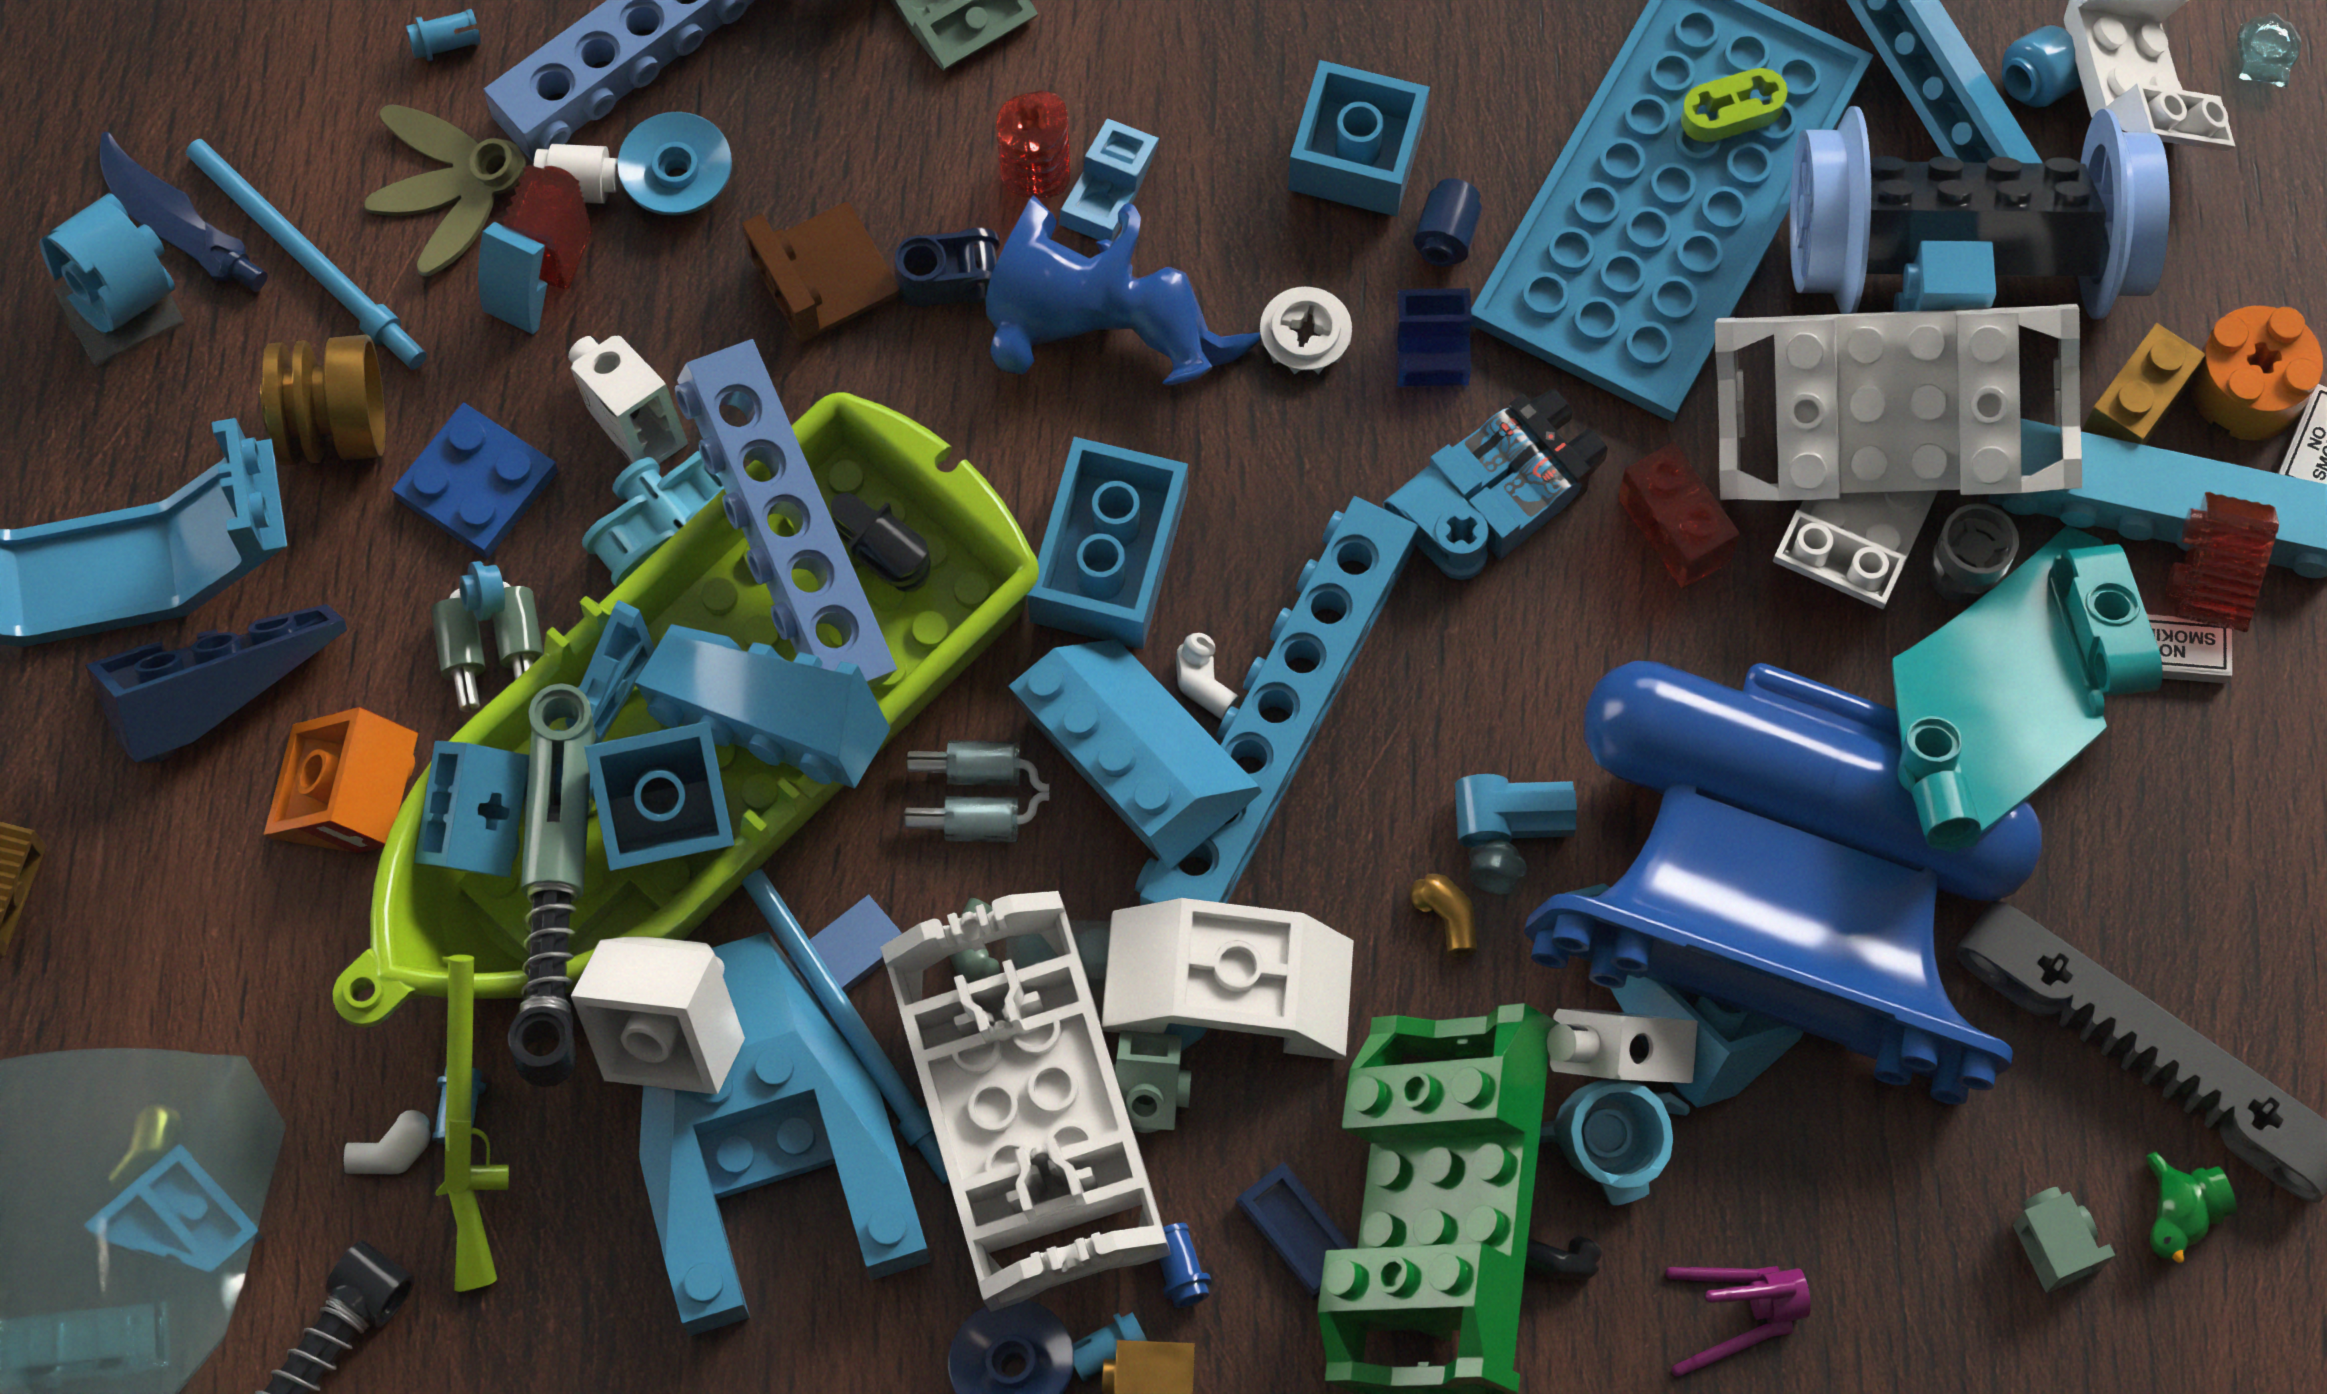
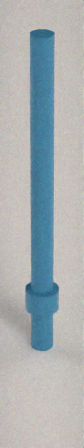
[186,139,427,370]
[742,869,950,1185]

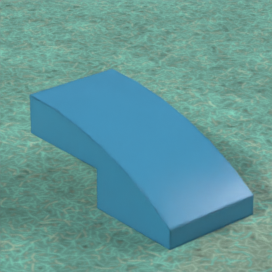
[1059,118,1159,242]
[478,222,547,334]

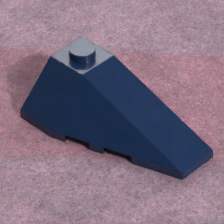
[85,604,347,763]

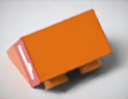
[264,707,418,853]

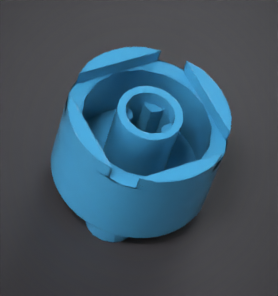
[39,193,176,333]

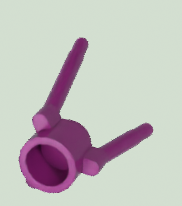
[1665,1266,1811,1377]

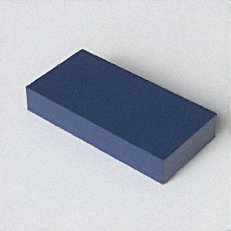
[1235,1162,1355,1300]

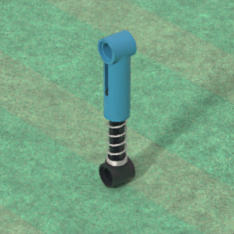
[255,1240,415,1394]

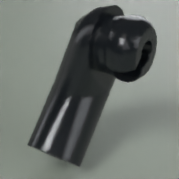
[1525,1236,1602,1281]

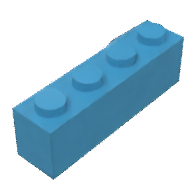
[634,624,891,789]

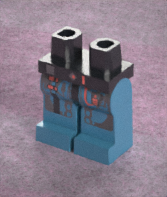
[1429,389,1608,560]

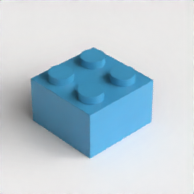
[1288,60,1430,217]

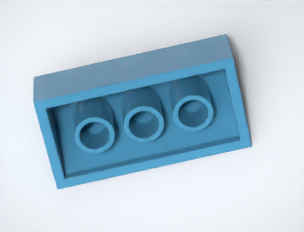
[1009,639,1262,870]

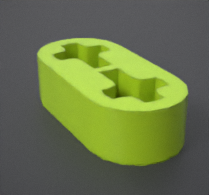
[1680,68,1788,142]

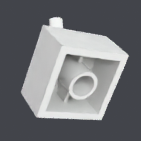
[571,937,745,1094]

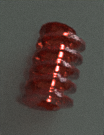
[996,90,1071,198]

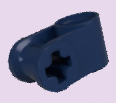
[895,228,1000,307]

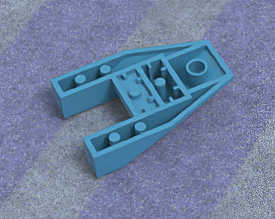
[639,931,930,1336]

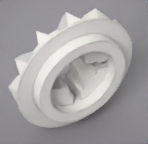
[1260,287,1352,374]

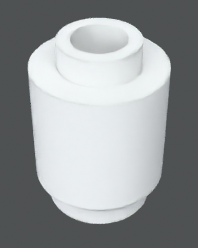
[533,144,619,204]

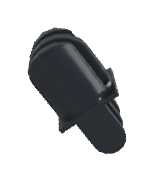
[830,493,931,592]

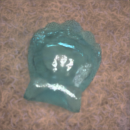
[2237,13,2302,87]

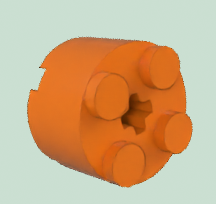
[2190,306,2323,440]

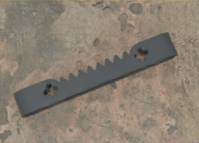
[1955,901,2327,1203]

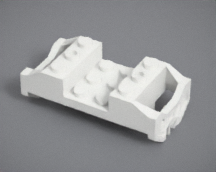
[1715,304,2082,501]
[880,891,1171,1312]

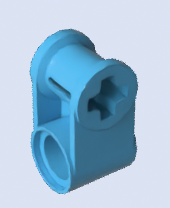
[1383,466,1489,580]

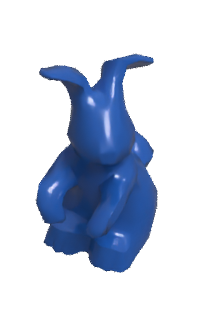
[986,195,1261,386]

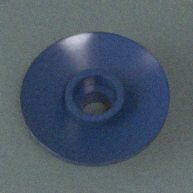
[948,1300,1074,1394]

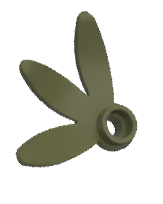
[364,105,526,277]

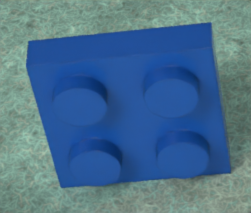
[391,402,559,559]

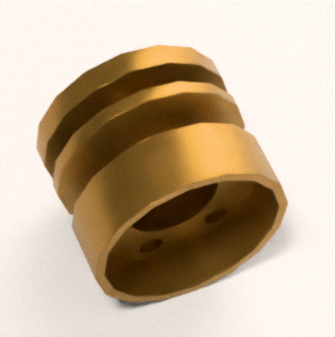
[260,334,386,466]

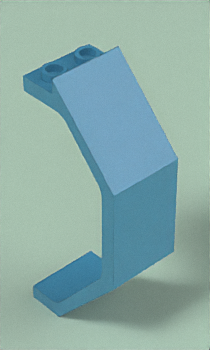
[0,418,287,647]

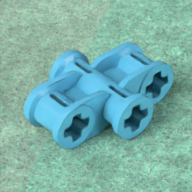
[582,450,724,588]

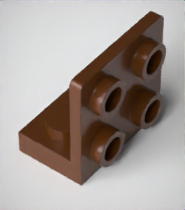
[742,202,900,344]

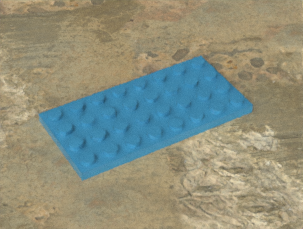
[1467,0,1874,423]

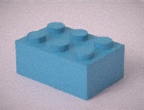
[1027,437,1188,650]

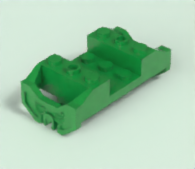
[1318,1003,1560,1394]

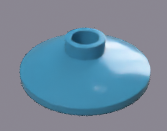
[618,112,732,215]

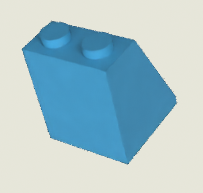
[584,721,734,871]

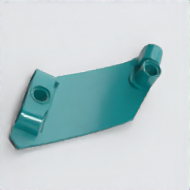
[1891,525,2163,853]

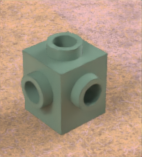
[1112,1030,1192,1133]

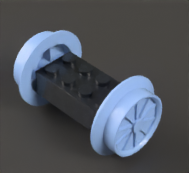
[1789,106,2170,319]

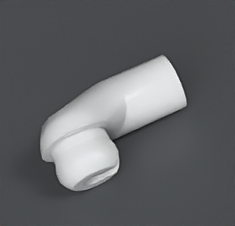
[1175,633,1239,720]
[344,1110,431,1174]

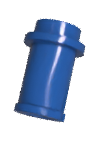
[1158,1223,1212,1308]

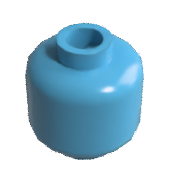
[2001,25,2082,108]

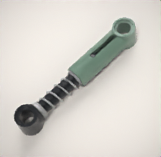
[508,683,596,1087]

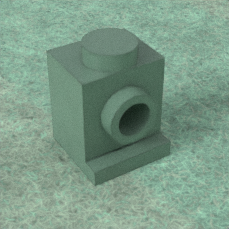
[2013,1187,2115,1293]

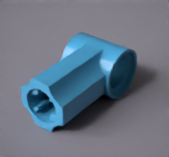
[1455,774,1577,849]

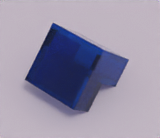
[1394,288,1472,387]

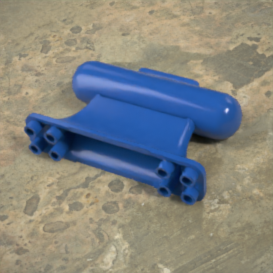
[1524,661,2042,1105]

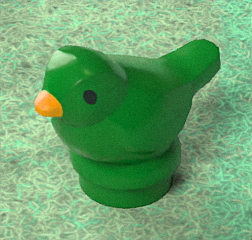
[2146,1152,2237,1263]

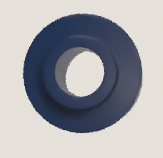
[1413,178,1482,267]

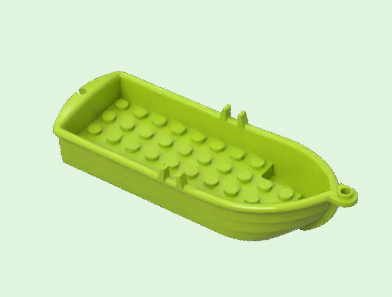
[333,392,1039,1028]

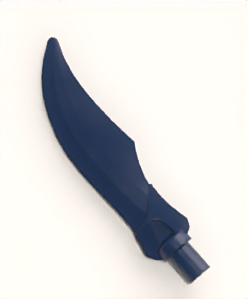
[100,132,268,292]

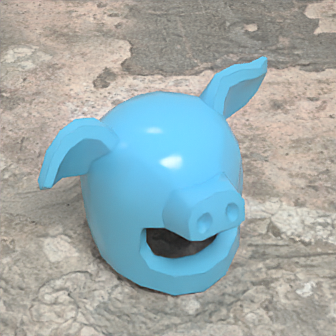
[1539,1079,1690,1205]

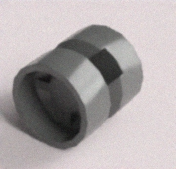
[1928,503,2019,606]

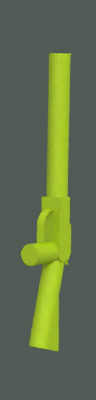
[436,955,509,1292]

